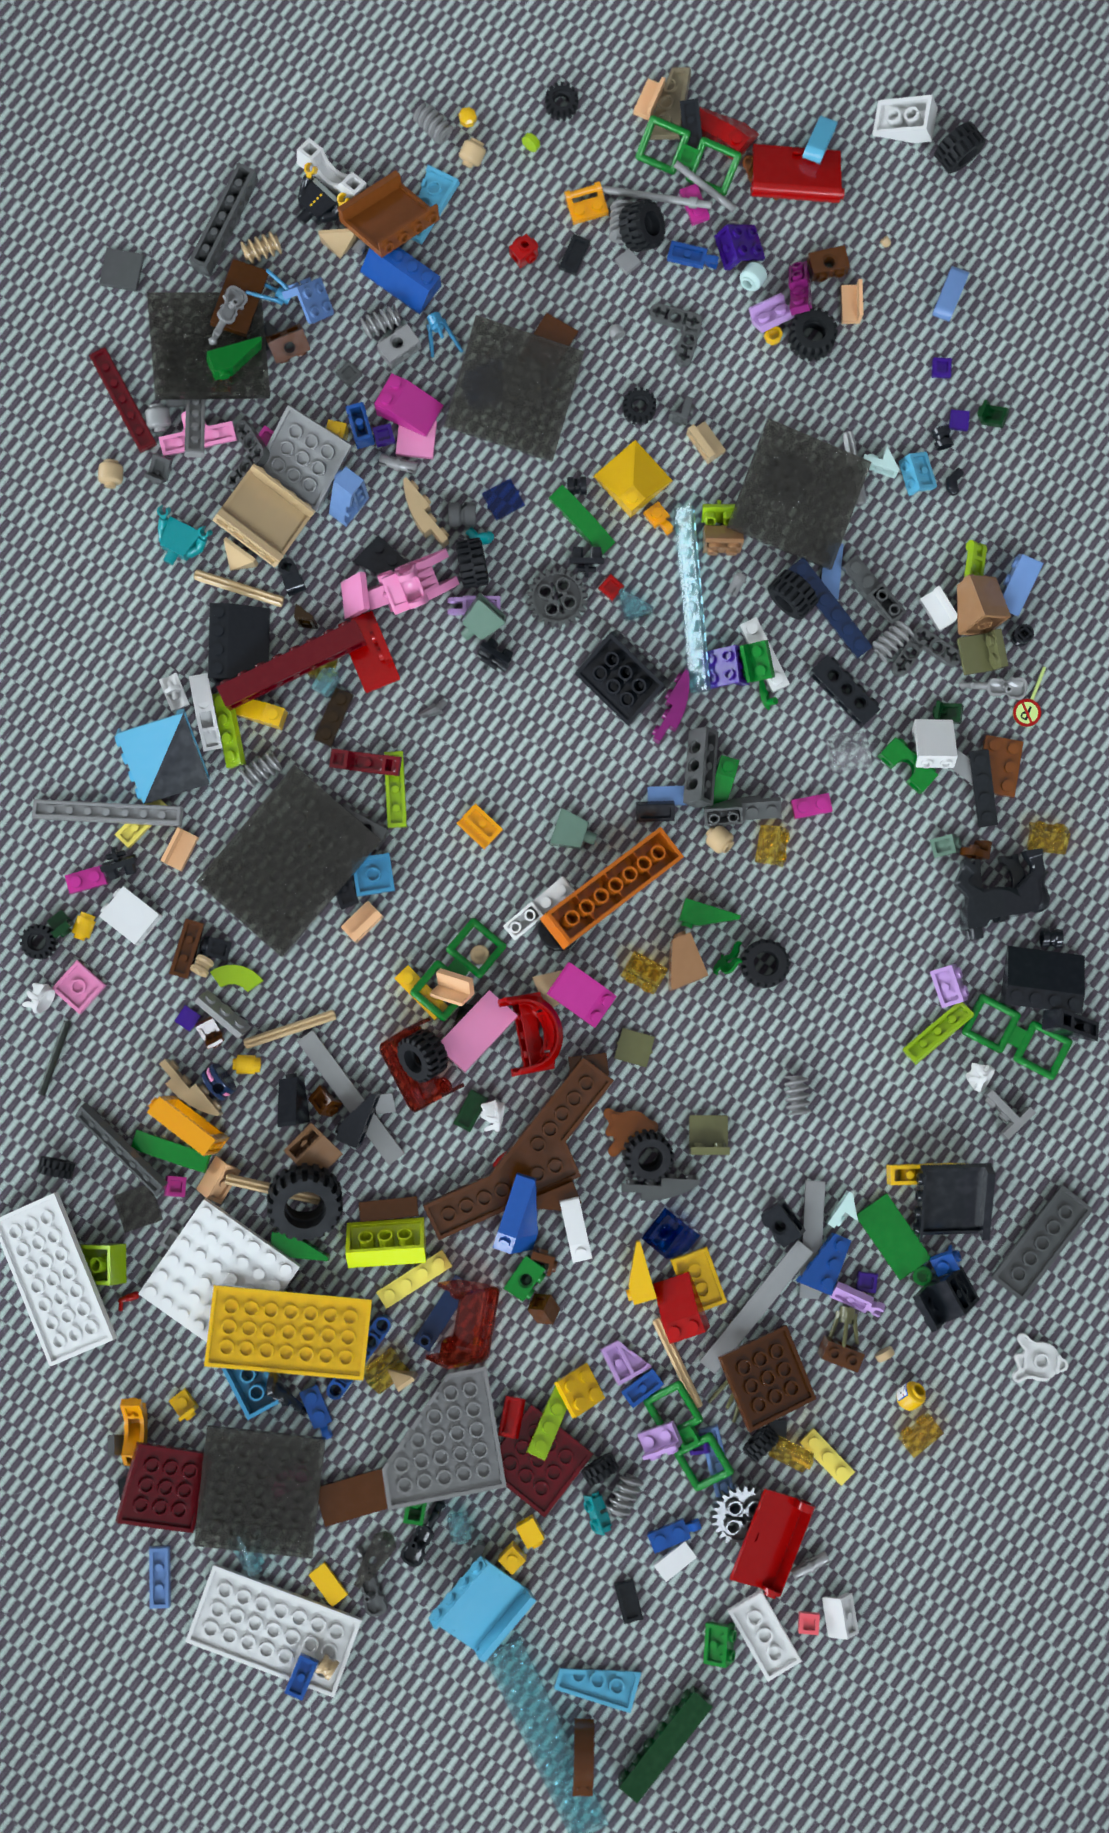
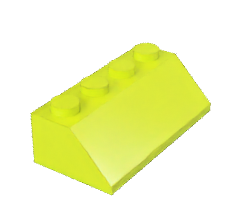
[345,1217,426,1268]

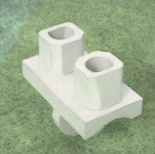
[159,673,190,712]

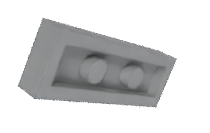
[195,990,251,1039]

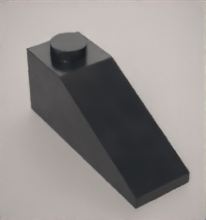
[1042,1008,1099,1041]
[335,1091,382,1148]

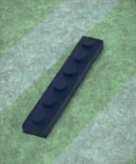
[788,557,873,659]

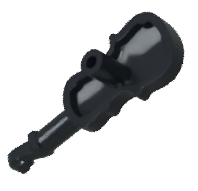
[267,1373,307,1416]
[400,1500,445,1567]

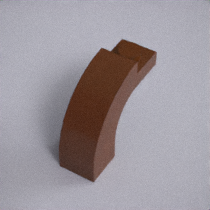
[573,1718,594,1797]

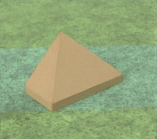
[318,229,358,259]
[224,537,258,571]
[387,1369,418,1392]

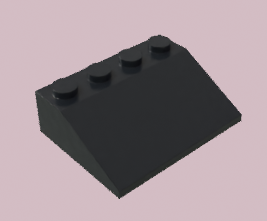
[208,603,270,683]
[574,630,671,726]
[1000,946,1085,1014]

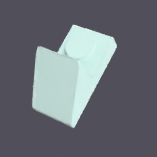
[860,447,899,479]
[825,1190,858,1228]

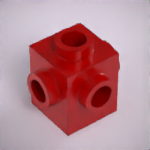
[509,233,539,269]

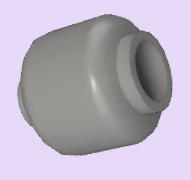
[145,403,171,432]

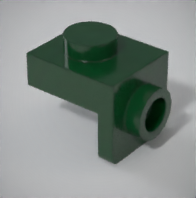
[977,400,1010,428]
[932,700,964,724]
[47,910,74,939]

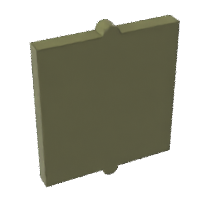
[614,1028,655,1068]

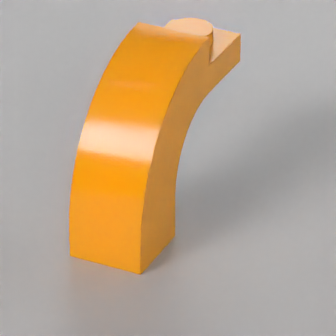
[120,1398,148,1466]

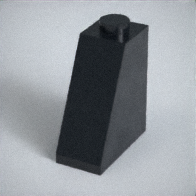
[277,1073,310,1127]

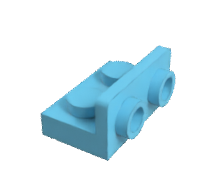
[899,452,937,496]

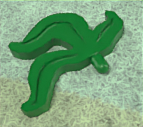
[713,941,742,975]

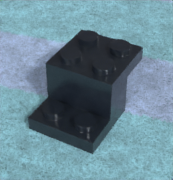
[913,1265,980,1332]

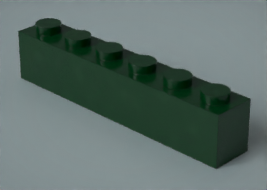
[618,1686,713,1803]

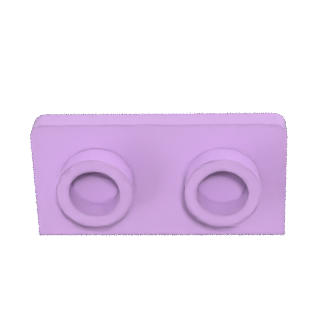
[749,293,795,333]
[930,964,969,1008]
[637,1420,683,1461]

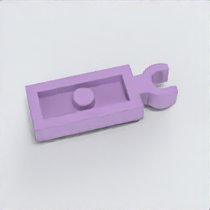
[830,1281,885,1317]

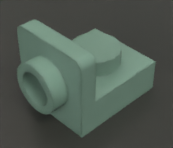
[930,834,962,858]

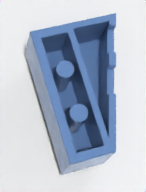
[329,466,369,527]
[1002,554,1044,617]

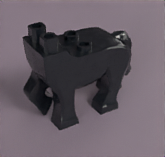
[954,848,1050,941]

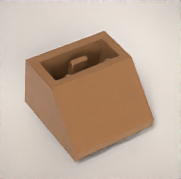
[703,525,744,556]
[283,1123,343,1169]

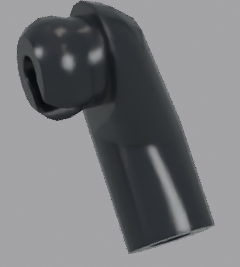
[945,468,964,496]

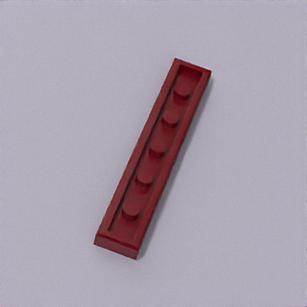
[89,347,157,453]

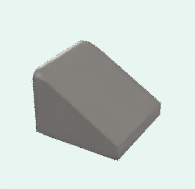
[376,1093,396,1115]

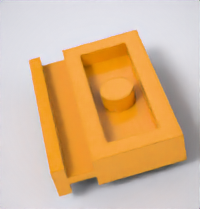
[456,803,503,850]

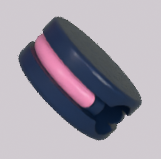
[201,1063,236,1101]

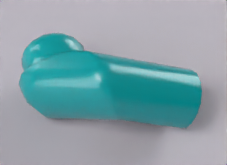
[465,527,494,545]

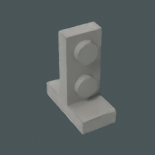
[983,1089,1036,1140]

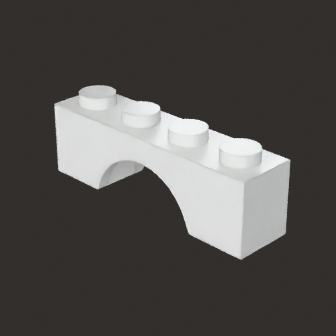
[297,138,366,201]

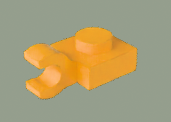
[643,501,674,536]

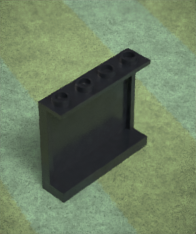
[913,1163,996,1242]

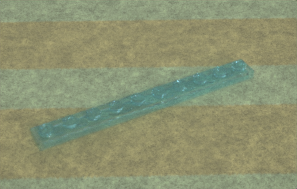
[674,504,711,694]

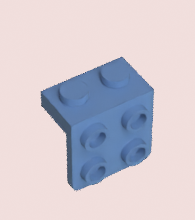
[282,277,334,324]

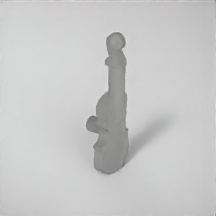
[208,285,248,345]
[959,676,1028,700]

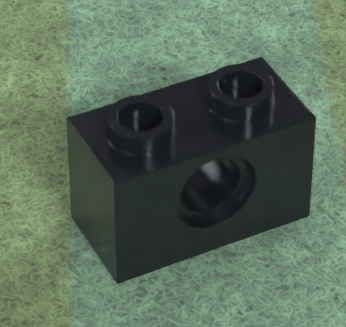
[761,1198,805,1248]

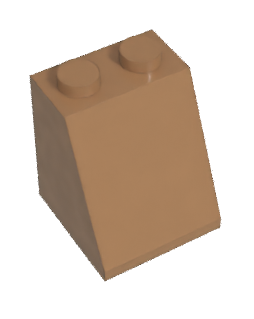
[957,574,1011,636]
[668,931,708,992]

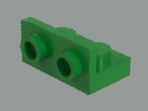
[739,640,775,683]
[703,1621,737,1668]

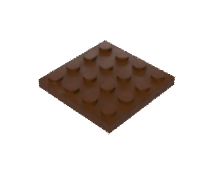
[718,1325,817,1432]

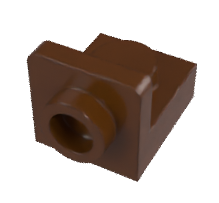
[960,840,992,860]
[308,1085,343,1117]

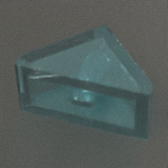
[618,589,653,621]

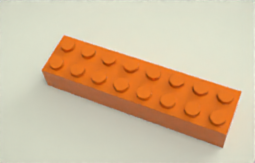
[540,827,684,950]

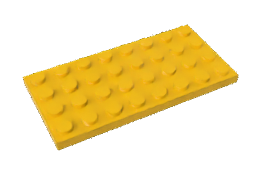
[204,1285,372,1380]

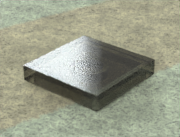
[113,1185,163,1233]

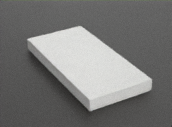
[727,1589,802,1682]

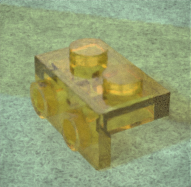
[1026,821,1070,855]
[755,825,790,867]

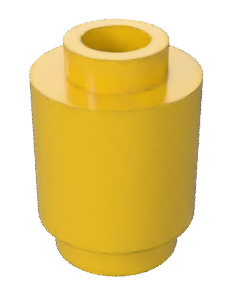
[71,911,96,941]
[233,1055,261,1075]

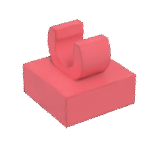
[798,1611,820,1635]

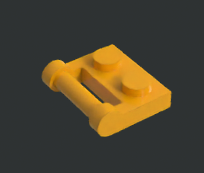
[564,181,609,225]

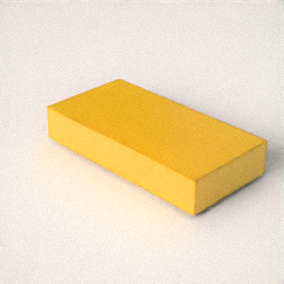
[309,1561,348,1607]

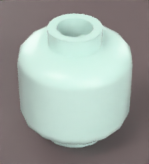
[740,262,767,291]

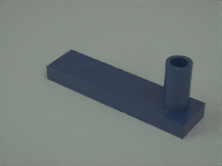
[413,1274,472,1352]

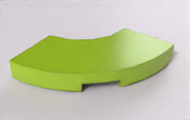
[210,965,264,992]

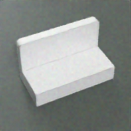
[919,586,957,632]
[822,1592,859,1640]

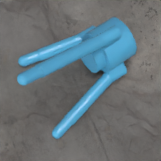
[245,269,291,306]
[426,312,463,358]

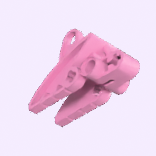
[368,548,459,615]

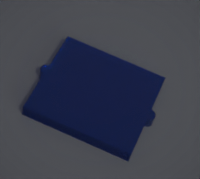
[482,478,525,521]

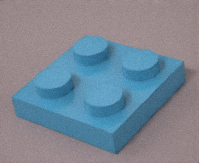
[351,853,395,897]

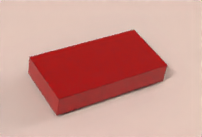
[498,1396,526,1439]

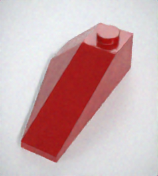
[699,106,759,160]

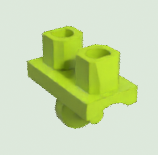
[701,500,737,526]

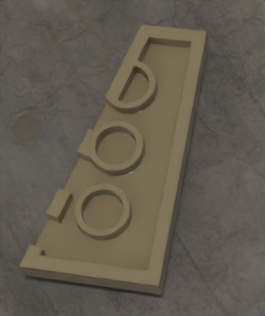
[649,67,691,140]

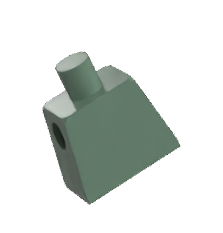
[460,592,506,640]
[550,808,597,850]

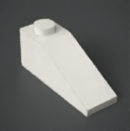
[560,1196,592,1263]

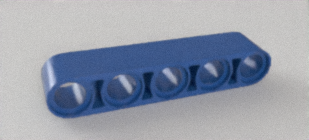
[326,1314,392,1400]

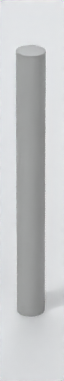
[673,160,737,213]

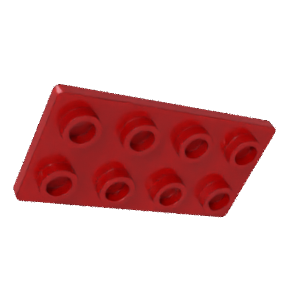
[338,611,400,693]

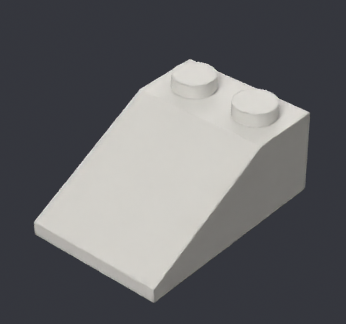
[873,95,938,143]

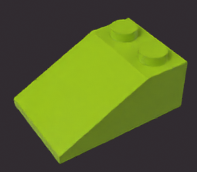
[79,1243,127,1286]

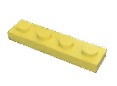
[376,1249,453,1309]

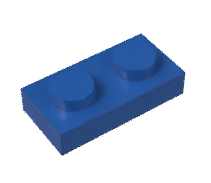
[621,1368,664,1408]
[284,1653,319,1701]

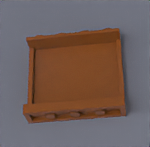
[337,170,440,258]

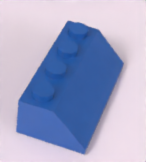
[360,247,442,315]

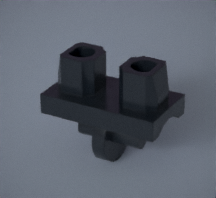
[570,547,604,578]
[477,638,513,673]
[100,847,137,880]

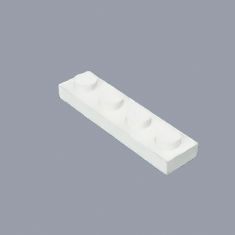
[739,617,790,693]

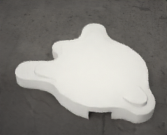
[1011,1333,1068,1383]

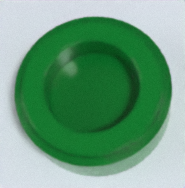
[912,1266,933,1286]

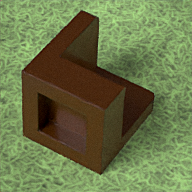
[527,1293,560,1325]

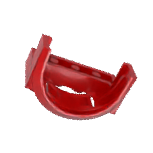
[498,992,563,1077]

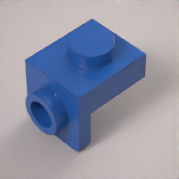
[930,1244,962,1277]

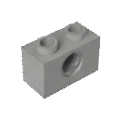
[377,324,422,370]

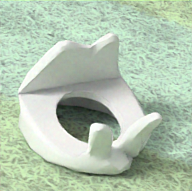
[22,983,55,1014]
[965,1063,995,1092]
[480,1100,505,1132]

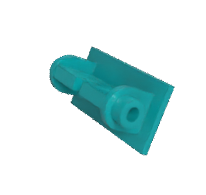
[583,1491,612,1535]

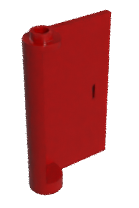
[750,144,845,203]
[729,1488,816,1599]

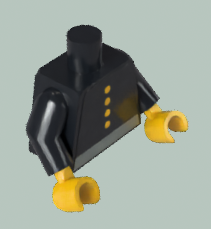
[297,163,350,225]

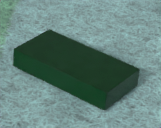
[453,1089,488,1132]

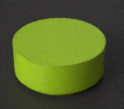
[522,133,540,152]

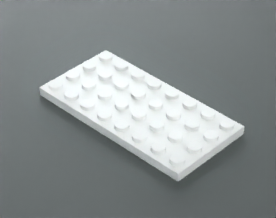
[0,1192,117,1366]
[185,1563,363,1698]

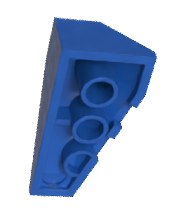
[492,1172,538,1254]

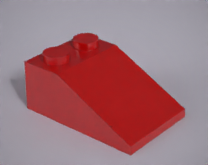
[653,1271,710,1344]

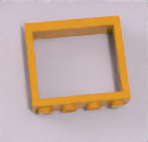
[147,1096,230,1156]

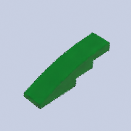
[549,485,615,556]
[131,1130,211,1173]

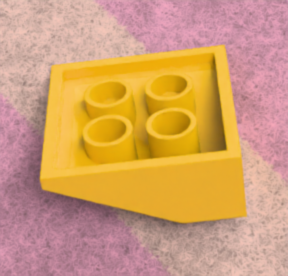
[593,440,673,518]

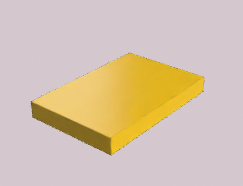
[670,1246,727,1311]

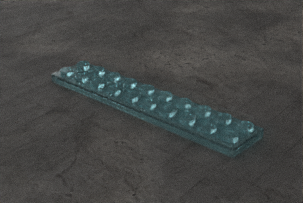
[486,1637,609,1833]

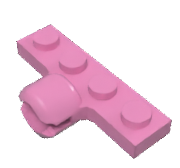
[159,411,237,457]

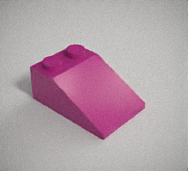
[374,373,444,437]
[546,962,617,1028]

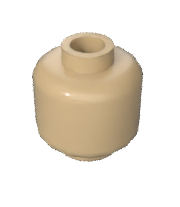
[459,138,486,169]
[98,459,123,489]
[706,825,734,854]

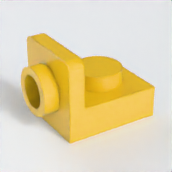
[169,1388,199,1422]

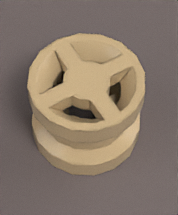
[190,954,214,978]
[315,1654,339,1681]

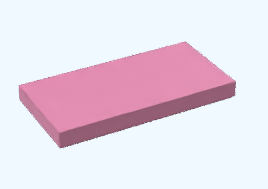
[441,990,518,1073]

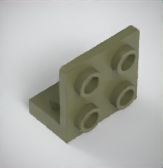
[957,628,1009,675]
[689,1115,730,1155]

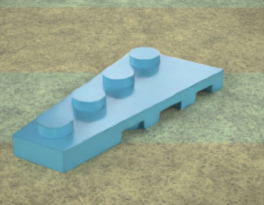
[411,165,460,245]
[554,1668,642,1713]

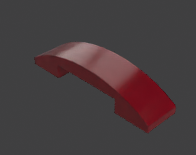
[329,748,402,776]

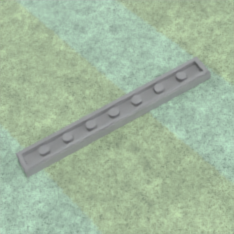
[32,799,184,827]
[297,1030,405,1165]
[700,1240,813,1374]

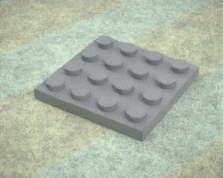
[262,405,353,512]

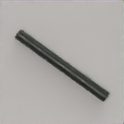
[38,1020,71,1096]

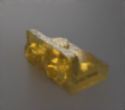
[621,951,668,994]
[898,1413,944,1458]

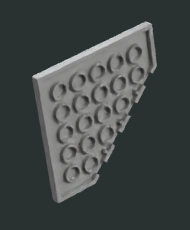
[382,1366,507,1510]

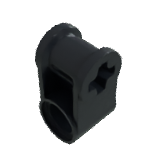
[278,558,307,597]

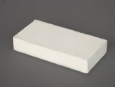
[654,1541,697,1582]

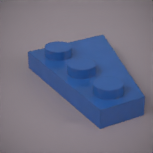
[796,1233,852,1296]

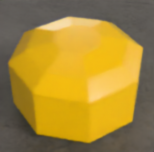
[458,107,477,128]
[764,326,783,345]

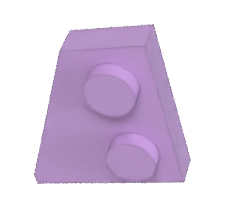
[600,1340,652,1385]

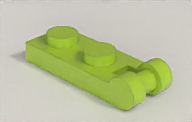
[964,540,987,577]

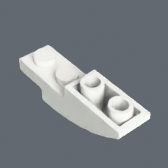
[189,673,223,752]
[503,876,575,941]

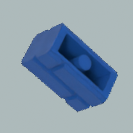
[345,402,375,449]

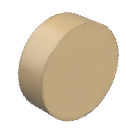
[470,945,489,965]
[874,1346,895,1363]

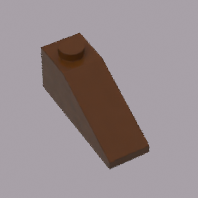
[536,1180,582,1211]

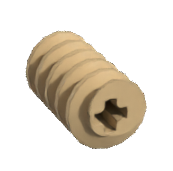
[240,231,282,264]

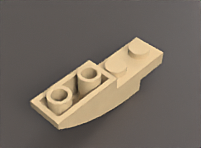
[403,477,449,548]
[159,1059,223,1116]

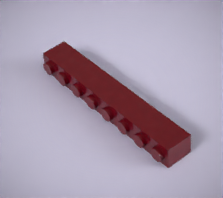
[217,620,367,711]

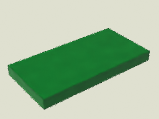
[857,1193,931,1280]

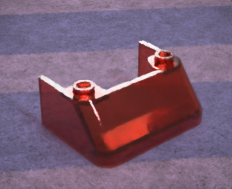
[380,1017,465,1112]
[425,1279,499,1369]

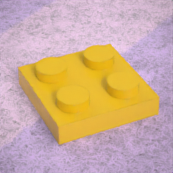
[554,1363,605,1418]

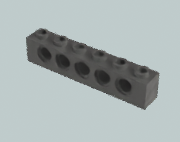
[189,162,259,277]

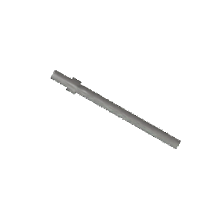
[603,186,713,209]

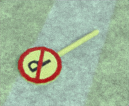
[1012,667,1046,727]

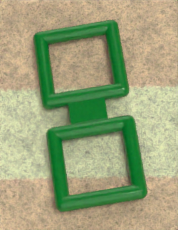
[635,115,742,196]
[410,918,507,1021]
[961,994,1073,1080]
[643,1380,734,1491]

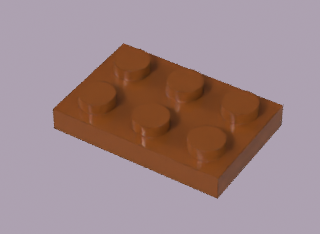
[982,735,1024,798]

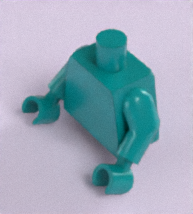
[157,505,213,566]

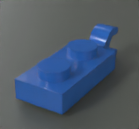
[667,241,719,269]
[299,1384,333,1441]
[647,1518,702,1553]

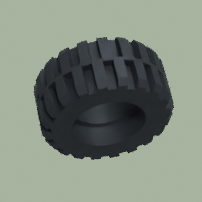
[267,1163,343,1241]

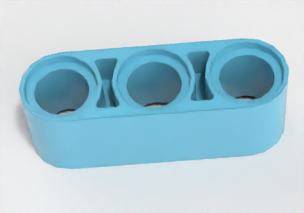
[802,115,838,164]

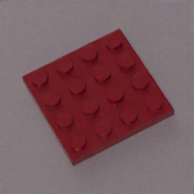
[500,1404,593,1518]
[115,1442,214,1533]

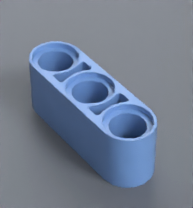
[932,266,969,322]

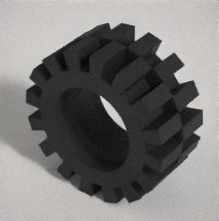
[545,82,578,121]
[622,387,657,425]
[20,924,58,960]
[37,1156,76,1179]
[743,1425,780,1462]
[581,1452,619,1486]

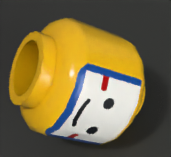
[896,1381,926,1411]

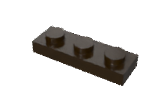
[314,688,354,748]

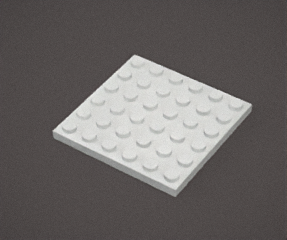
[138,1198,301,1342]

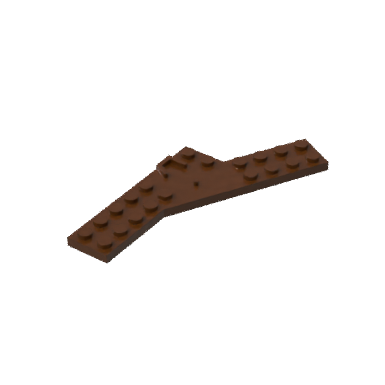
[423,1056,614,1240]

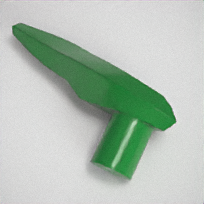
[759,680,778,710]

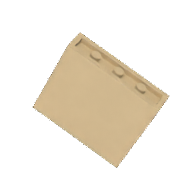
[212,464,316,568]

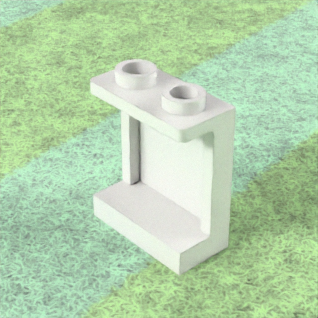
[912,719,958,769]
[99,886,163,946]

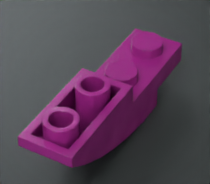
[788,261,812,315]
[652,669,690,744]

